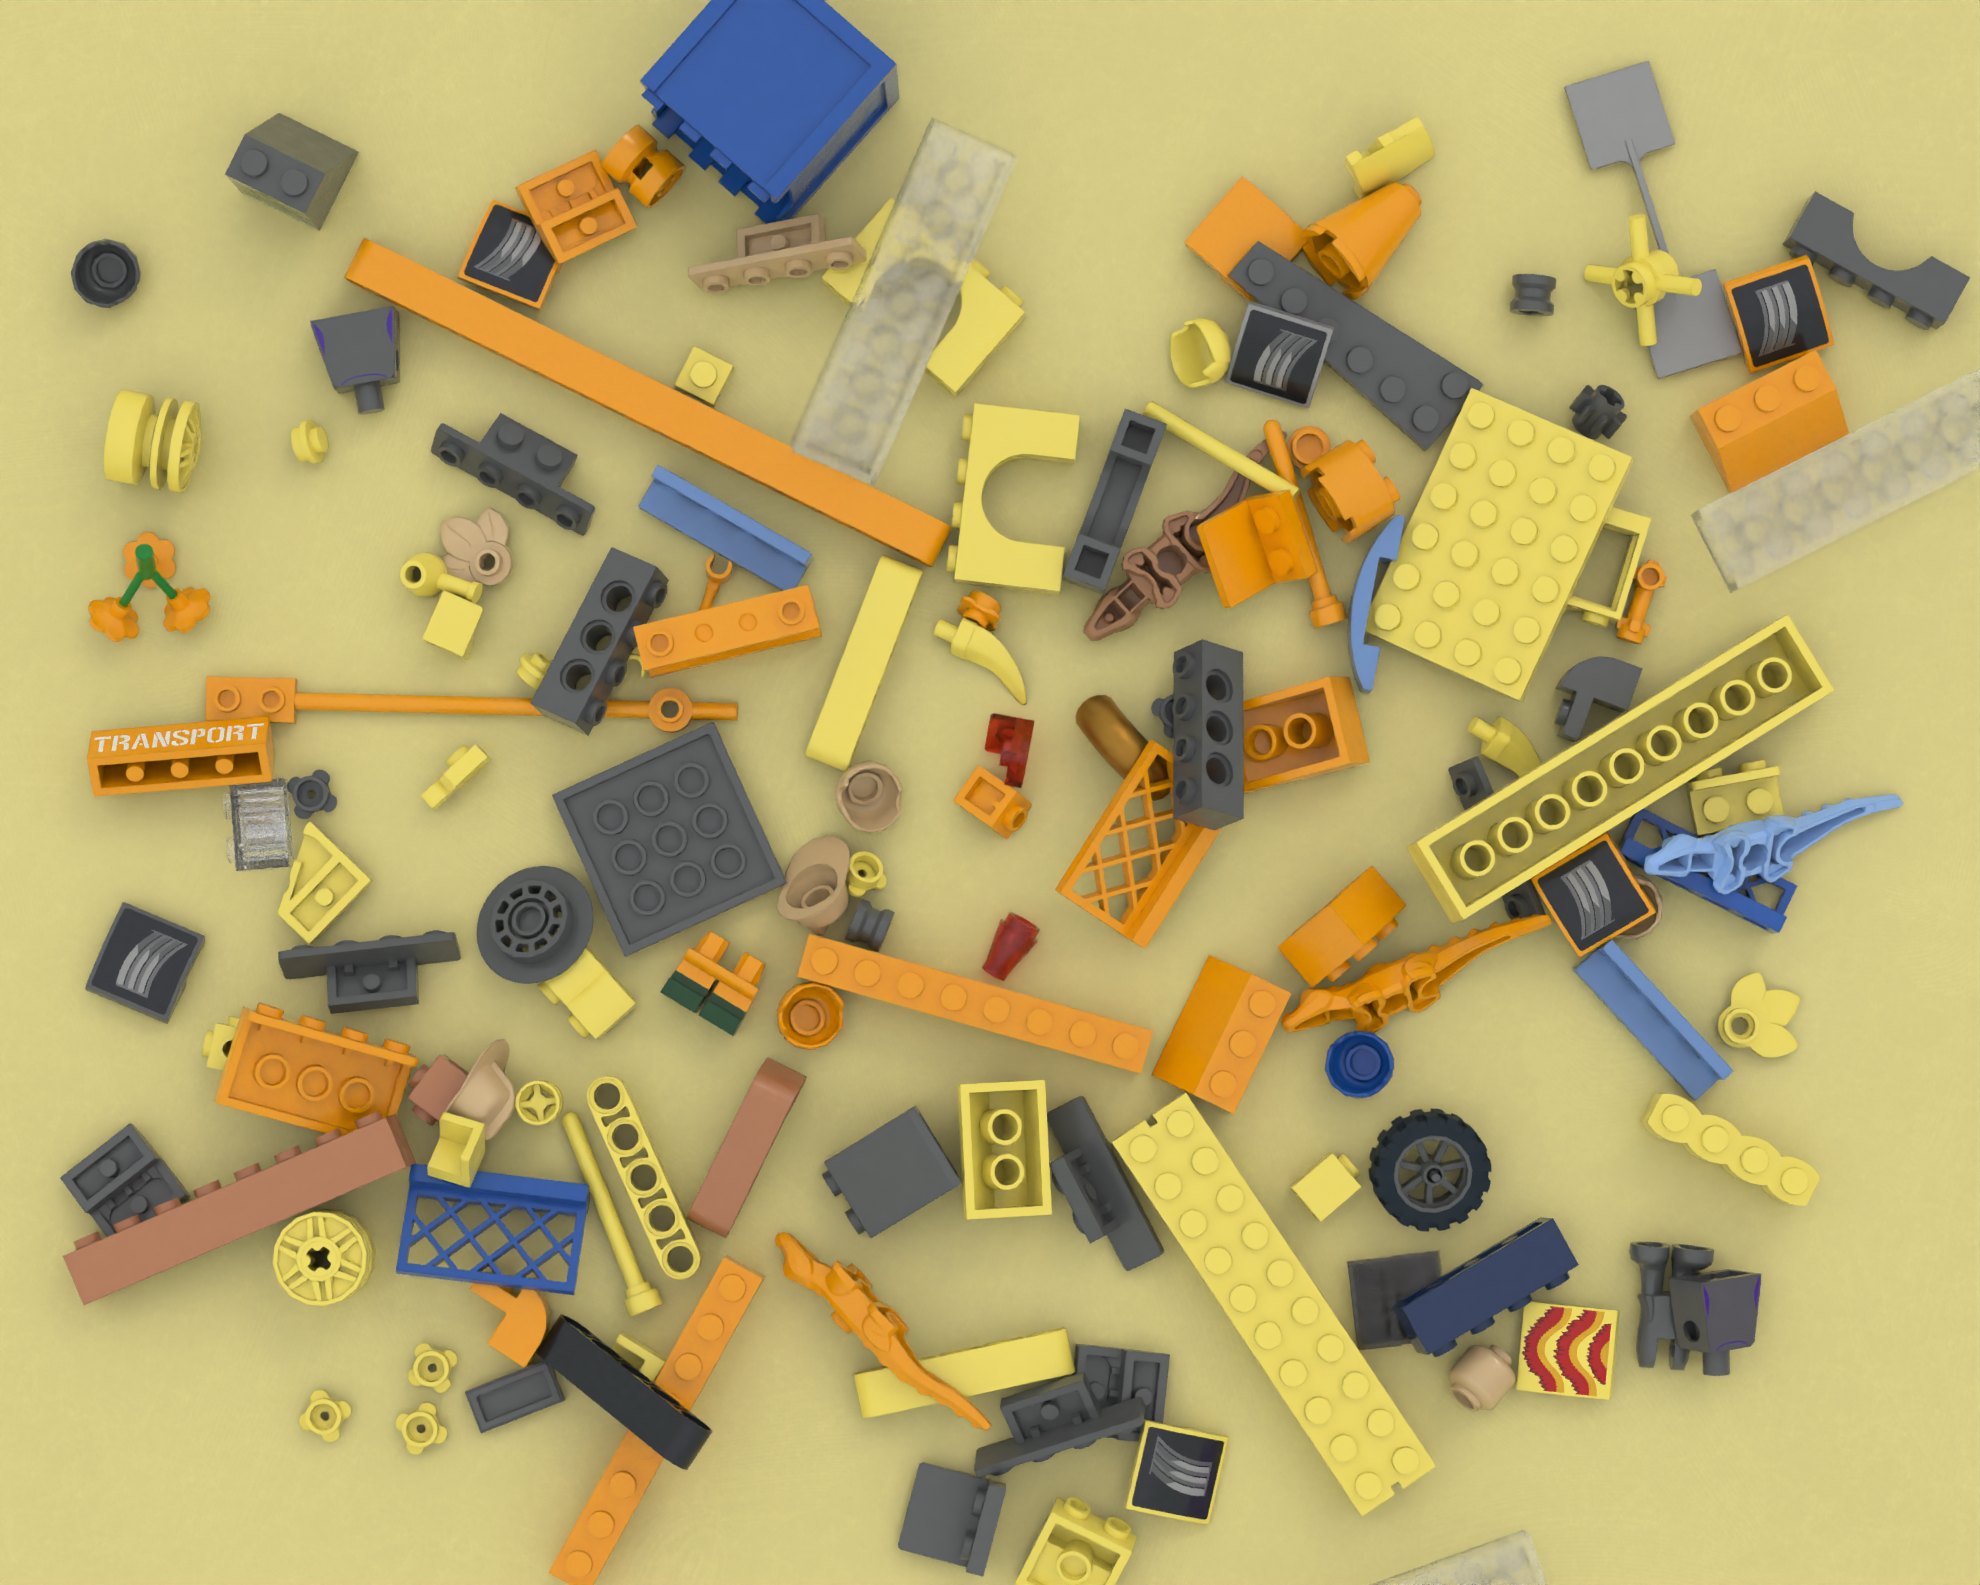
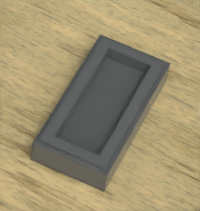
[465,1360,565,1433]

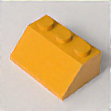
[1690,350,1849,494]
[1151,955,1292,1114]

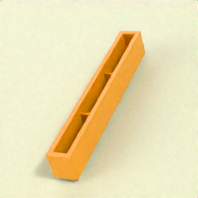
[797,934,1153,1074]
[548,1255,765,1585]

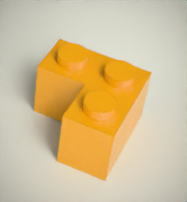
[1277,866,1407,988]

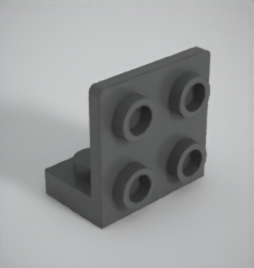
[898,1462,1006,1576]

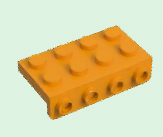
[214,1003,419,1136]

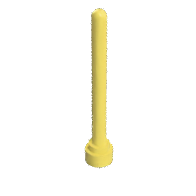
[562,1112,663,1317]

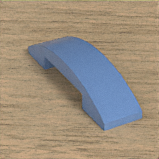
[1347,515,1405,694]

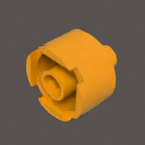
[1300,440,1400,544]

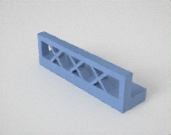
[638,465,813,591]
[1573,939,1733,1101]

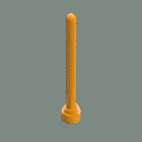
[1263,420,1348,628]

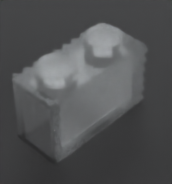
[223,778,294,872]

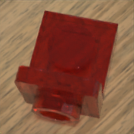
[984,713,1034,788]

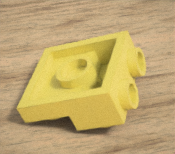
[1015,1497,1137,1585]

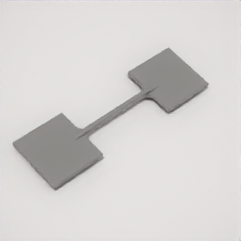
[1564,61,1742,379]

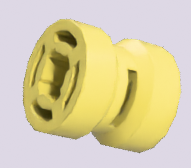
[515,1080,563,1125]

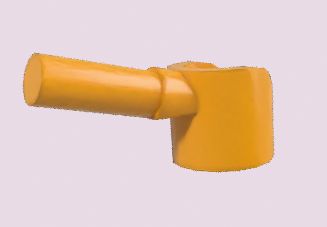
[699,554,732,611]

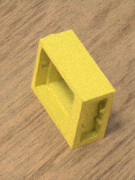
[1563,507,1651,628]

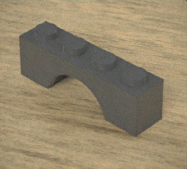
[1783,191,1970,330]
[1062,409,1167,595]

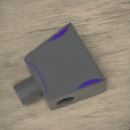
[310,306,400,415]
[1669,1269,1761,1376]

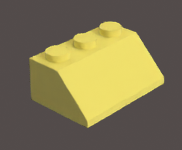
[957,1080,1052,1220]

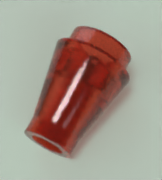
[982,912,1040,981]

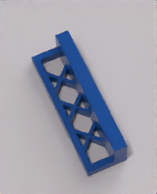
[1618,809,1797,934]

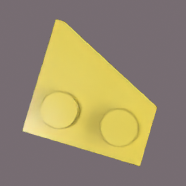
[277,821,373,945]

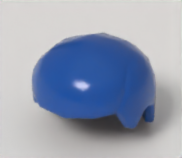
[1325,1031,1394,1098]

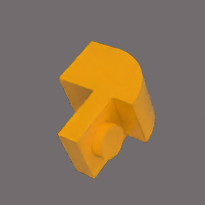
[469,1272,550,1368]

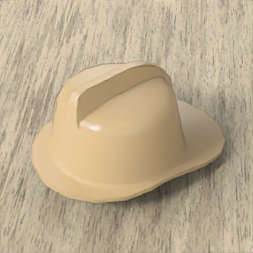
[777,836,850,936]
[445,1039,516,1141]

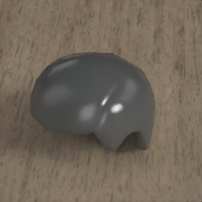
[71,239,141,308]

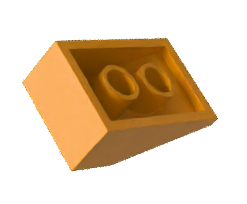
[1243,676,1370,794]

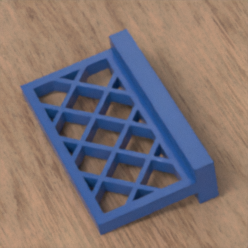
[396,1163,590,1295]

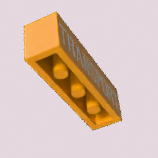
[87,716,275,797]

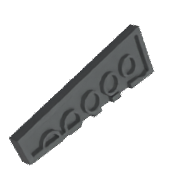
[1227,241,1484,451]

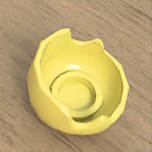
[1170,318,1231,388]

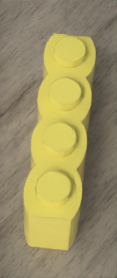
[1640,1093,1821,1206]

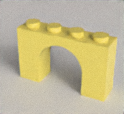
[821,197,1025,398]
[946,403,1080,595]

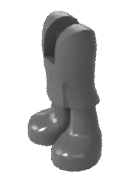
[1629,1242,1714,1371]

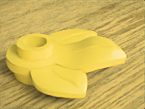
[1717,972,1800,1058]

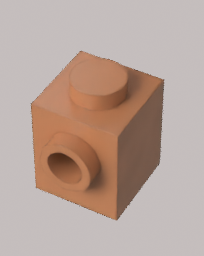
[407,1055,469,1126]

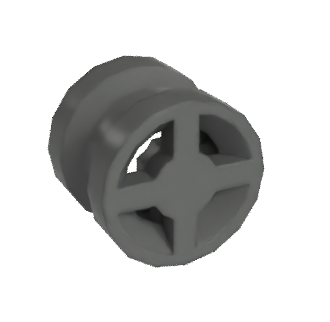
[1509,274,1556,317]
[845,899,895,952]

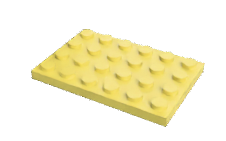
[1365,388,1634,702]

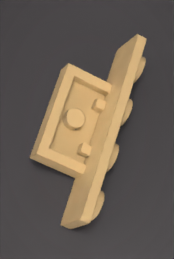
[688,214,867,294]

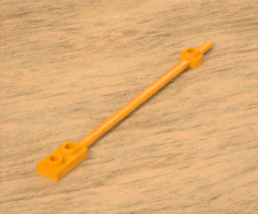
[205,676,738,733]

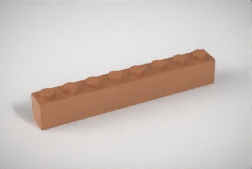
[63,1111,416,1305]

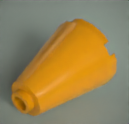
[1300,182,1421,300]

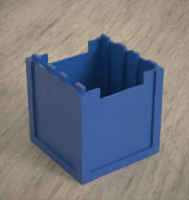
[640,0,900,224]

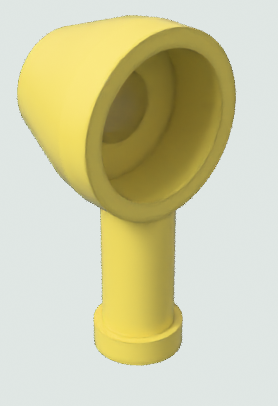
[400,552,483,604]

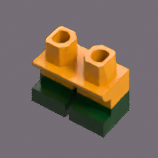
[660,931,766,1036]

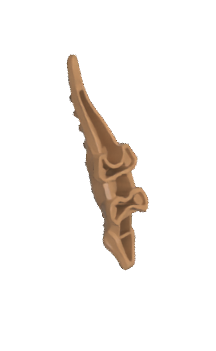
[1083,431,1287,641]

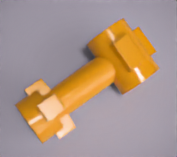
[1615,560,1667,645]

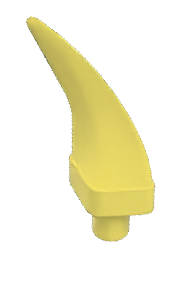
[934,617,1027,705]
[1467,716,1541,777]

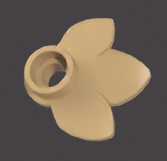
[440,507,513,586]

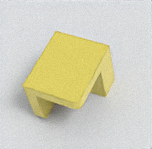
[422,590,484,659]
[427,1112,486,1188]
[612,1331,667,1382]

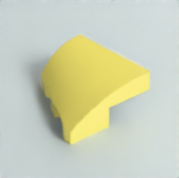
[1345,117,1435,199]

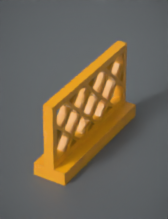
[1055,739,1222,948]

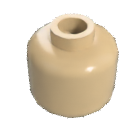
[1449,1345,1515,1412]

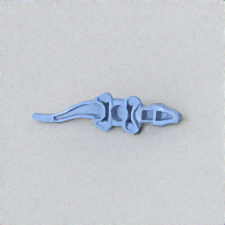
[1644,794,1903,894]

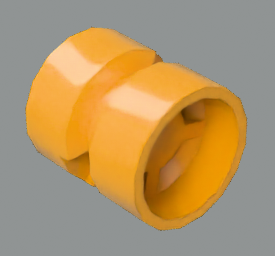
[601,125,685,209]

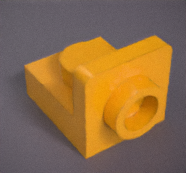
[953,765,1032,839]

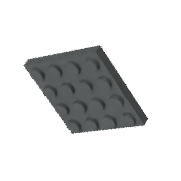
[552,722,787,957]

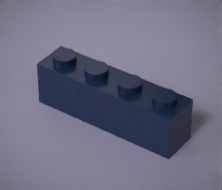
[1391,1217,1579,1357]

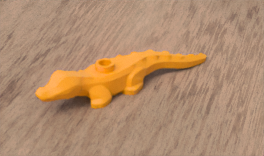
[1281,914,1552,1033]
[775,1232,992,1431]

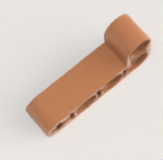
[686,1057,807,1238]

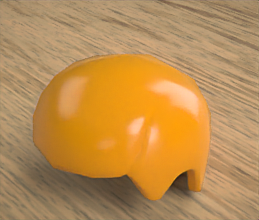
[777,981,844,1050]

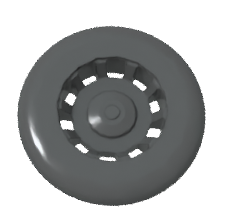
[477,866,594,984]

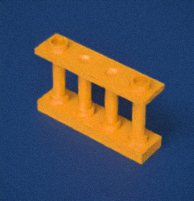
[633,585,822,678]

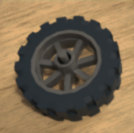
[1369,1108,1491,1231]

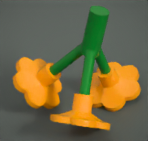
[88,532,211,642]

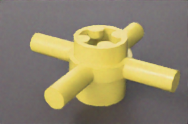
[1584,214,1702,346]

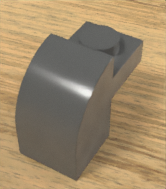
[1554,657,1643,742]

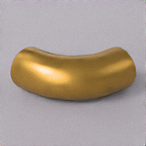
[1075,695,1170,801]

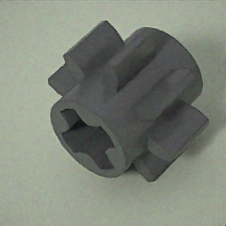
[1569,385,1627,439]

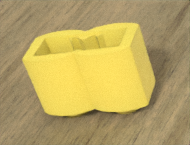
[538,947,638,1040]

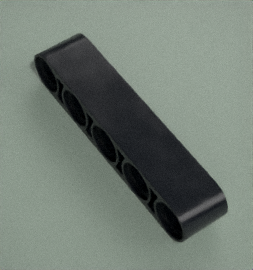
[536,1314,712,1470]

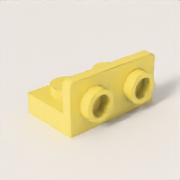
[1685,760,1784,836]

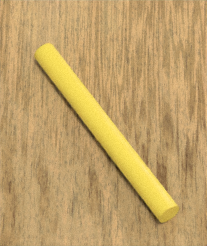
[1143,401,1300,501]

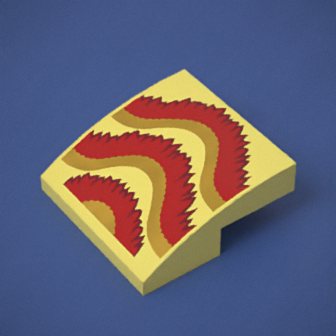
[1516,1301,1620,1400]

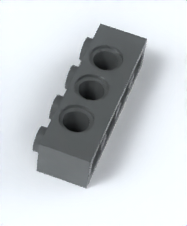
[530,547,669,736]
[1172,639,1244,830]

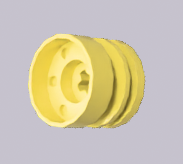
[104,389,201,494]
[273,1209,376,1306]

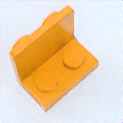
[1197,489,1318,608]

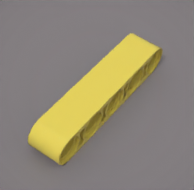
[805,554,924,772]
[587,1076,702,1280]
[853,1328,1076,1418]

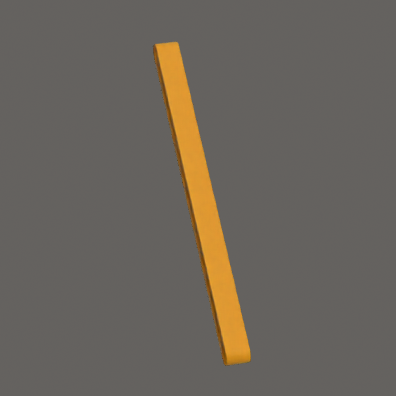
[344,238,952,567]

